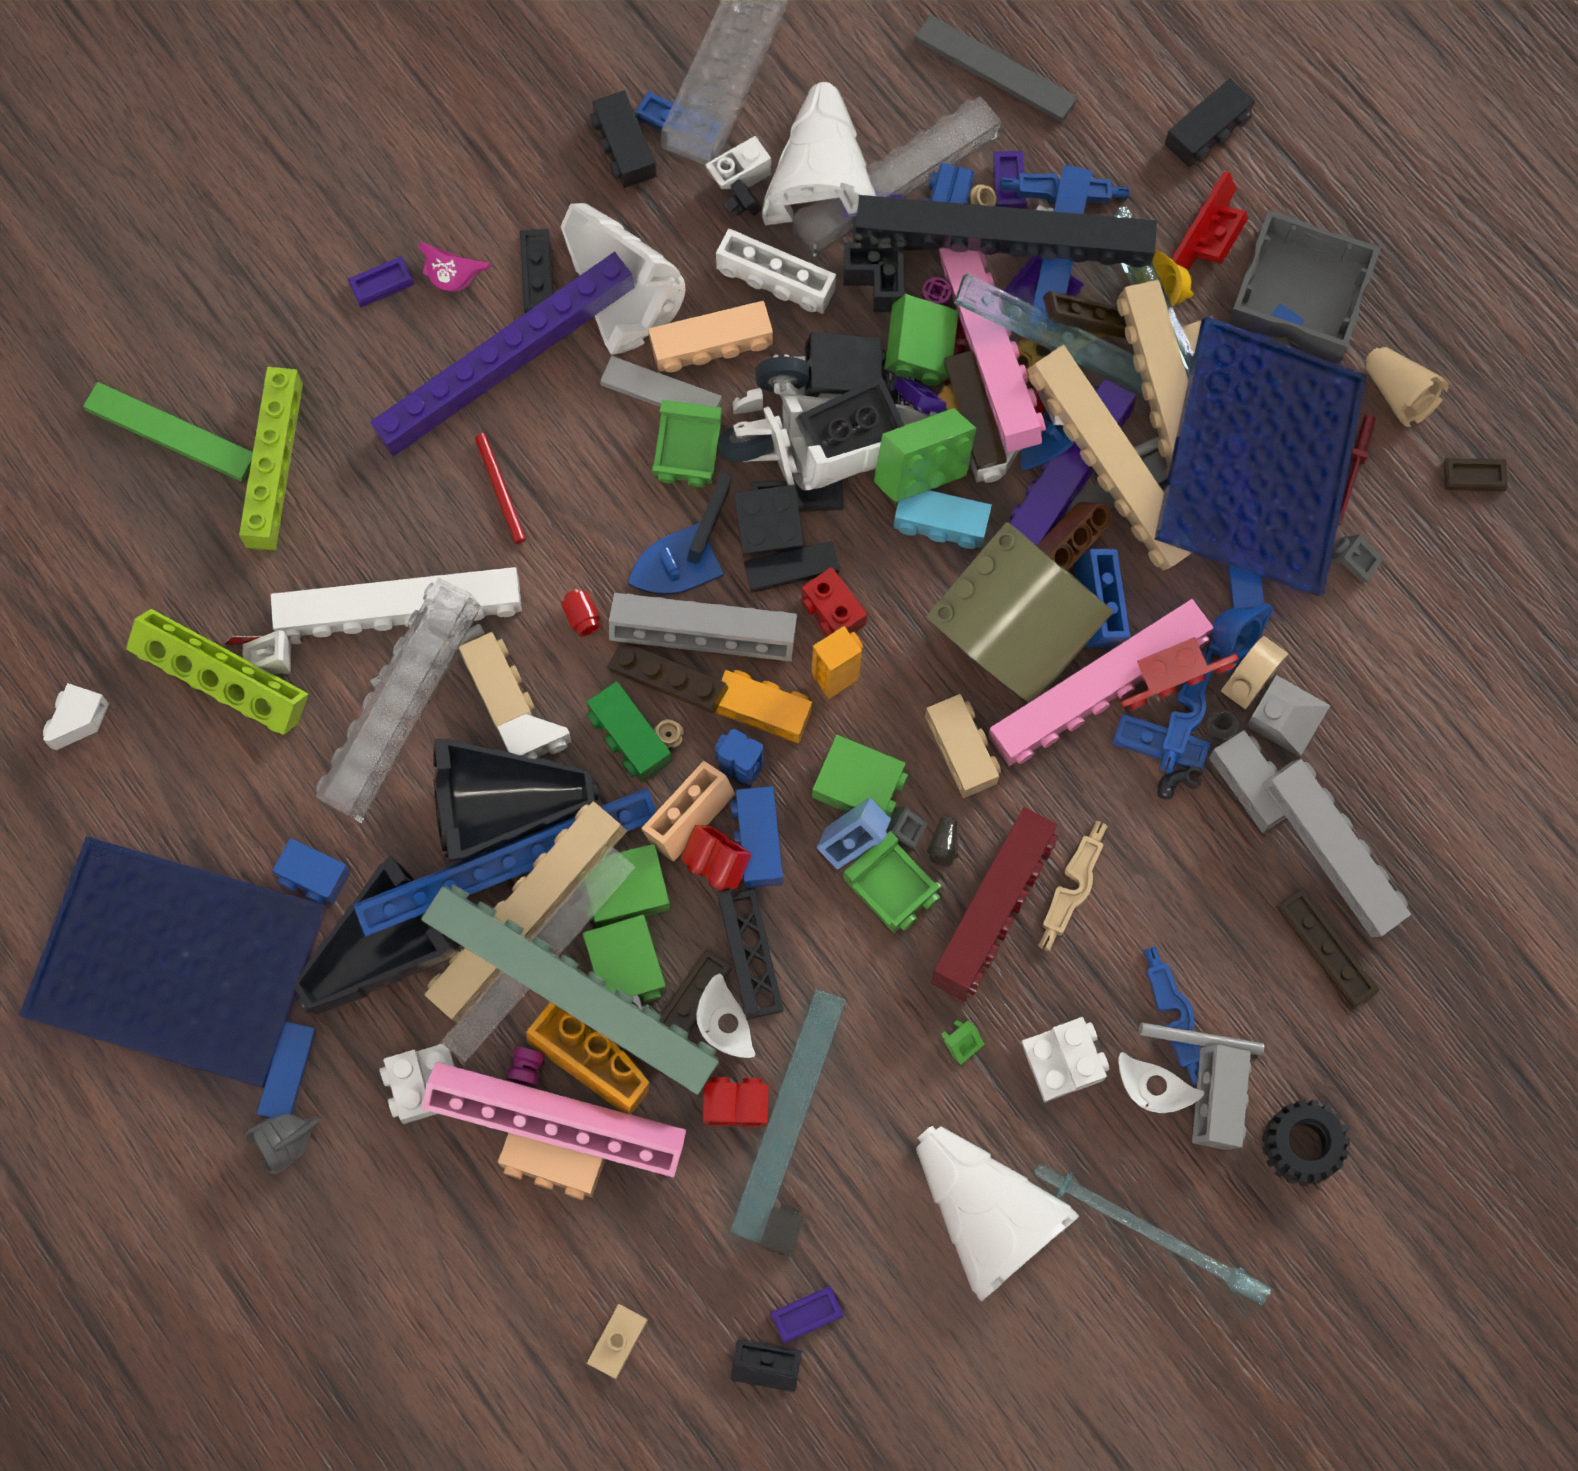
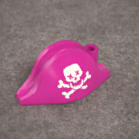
[419,242,492,292]

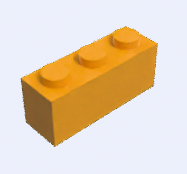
[811,626,863,699]
[715,670,812,744]

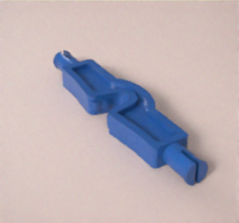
[999,173,1129,204]
[1159,649,1213,773]
[1143,946,1200,1086]

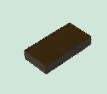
[1444,458,1508,491]

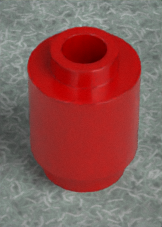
[561,589,601,637]

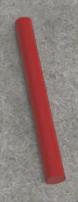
[475,433,526,544]

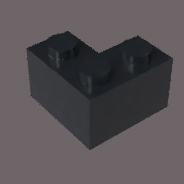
[843,243,905,312]

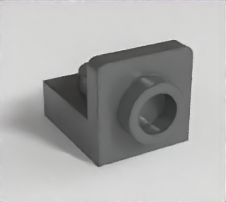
[1328,535,1384,582]

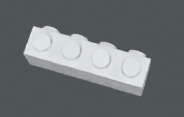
[716,229,836,314]

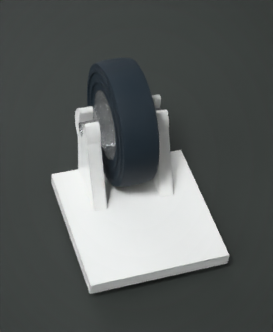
[755,355,840,400]
[718,407,797,485]

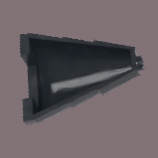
[433,738,598,862]
[293,856,461,1015]

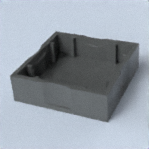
[1227,210,1381,363]

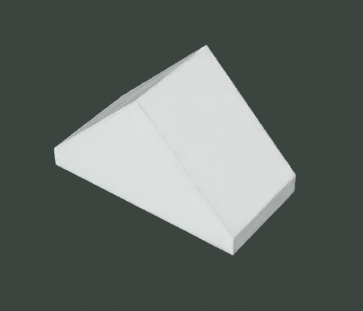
[242,630,291,674]

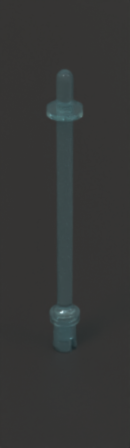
[1035,1164,1272,1306]

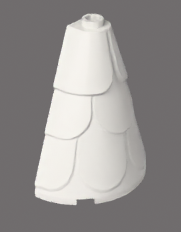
[762,82,876,225]
[561,203,685,355]
[783,395,936,490]
[916,1126,1080,1302]

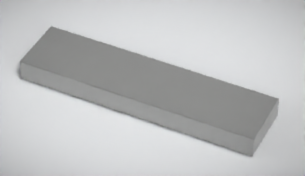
[600,356,722,407]

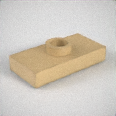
[587,1304,648,1379]

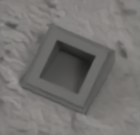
[886,807,928,850]

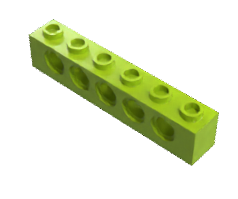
[239,367,303,551]
[126,609,308,735]

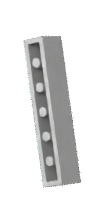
[609,593,797,662]
[1262,759,1411,938]

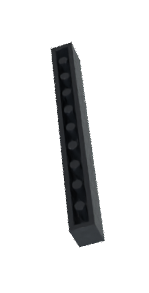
[855,195,1157,268]

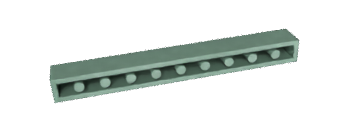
[421,884,719,1095]

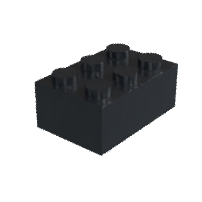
[795,376,905,458]

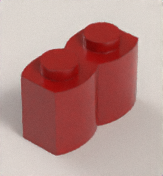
[681,825,752,891]
[703,1077,769,1127]

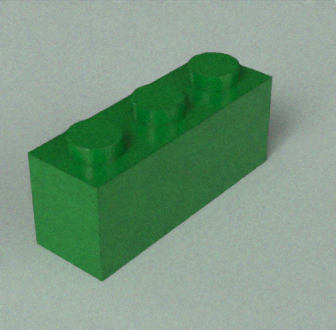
[586,681,672,783]

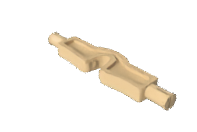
[1038,821,1108,951]

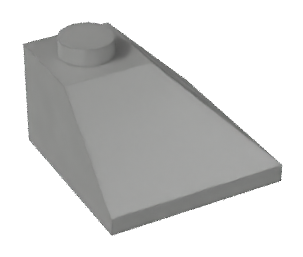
[1246,675,1330,757]

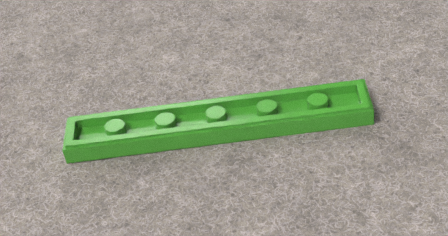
[83,382,253,482]

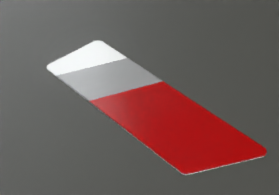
[225,636,302,645]

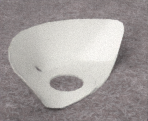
[697,974,756,1058]
[1119,1052,1204,1113]

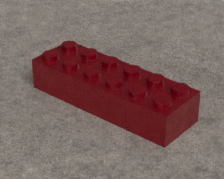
[931,807,1059,1001]

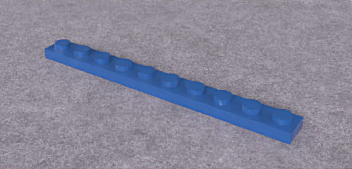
[353,788,656,937]

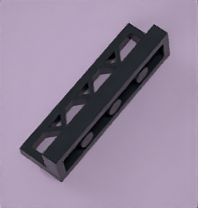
[718,889,783,1020]

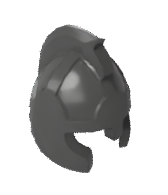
[245,1114,319,1174]

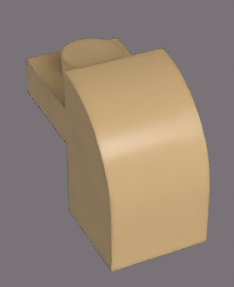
[1221,636,1288,710]

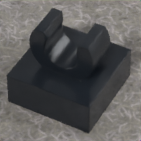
[724,179,763,216]

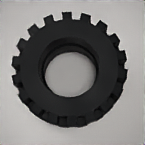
[1262,1100,1350,1186]

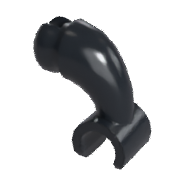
[1157,767,1202,799]

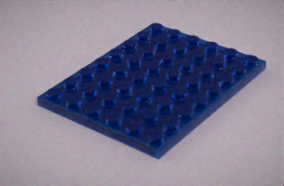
[1154,316,1367,596]
[19,836,326,1089]

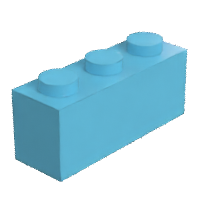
[893,490,992,549]

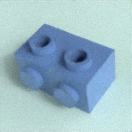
[816,797,891,870]

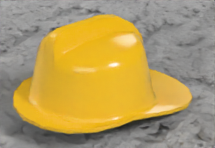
[1135,250,1194,310]

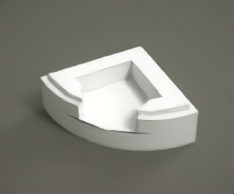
[732,388,763,414]

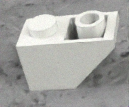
[706,136,771,189]
[43,683,109,750]
[497,714,571,759]

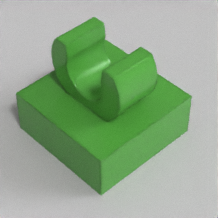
[941,1020,985,1065]

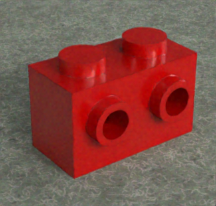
[800,567,868,637]

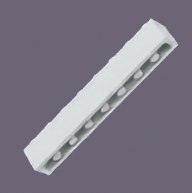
[271,567,522,638]

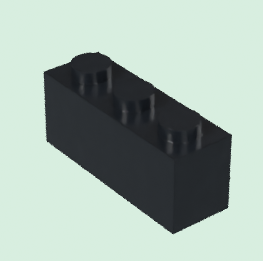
[1164,78,1255,167]
[589,90,656,188]

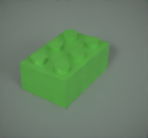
[874,408,976,502]

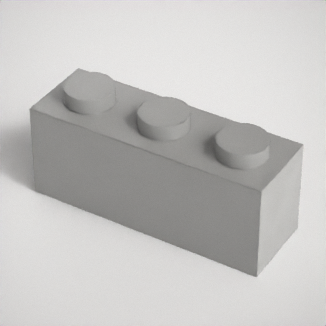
[1209,730,1286,833]
[1192,1044,1251,1150]

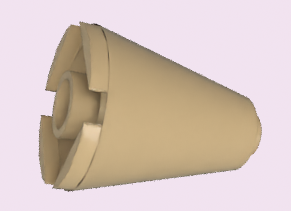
[1366,347,1448,427]

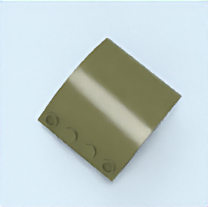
[926,522,1114,703]

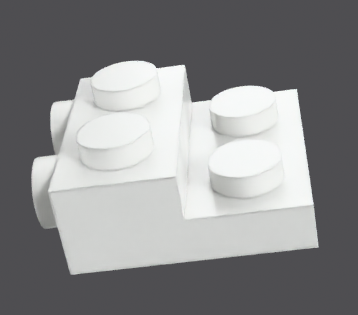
[1021,1017,1109,1103]
[380,1042,455,1124]

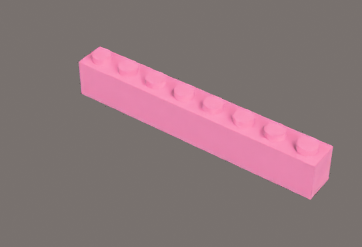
[939,248,1046,453]
[988,599,1214,766]
[421,1062,686,1177]

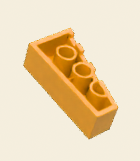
[526,1002,650,1115]

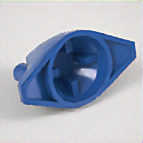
[1208,604,1274,674]

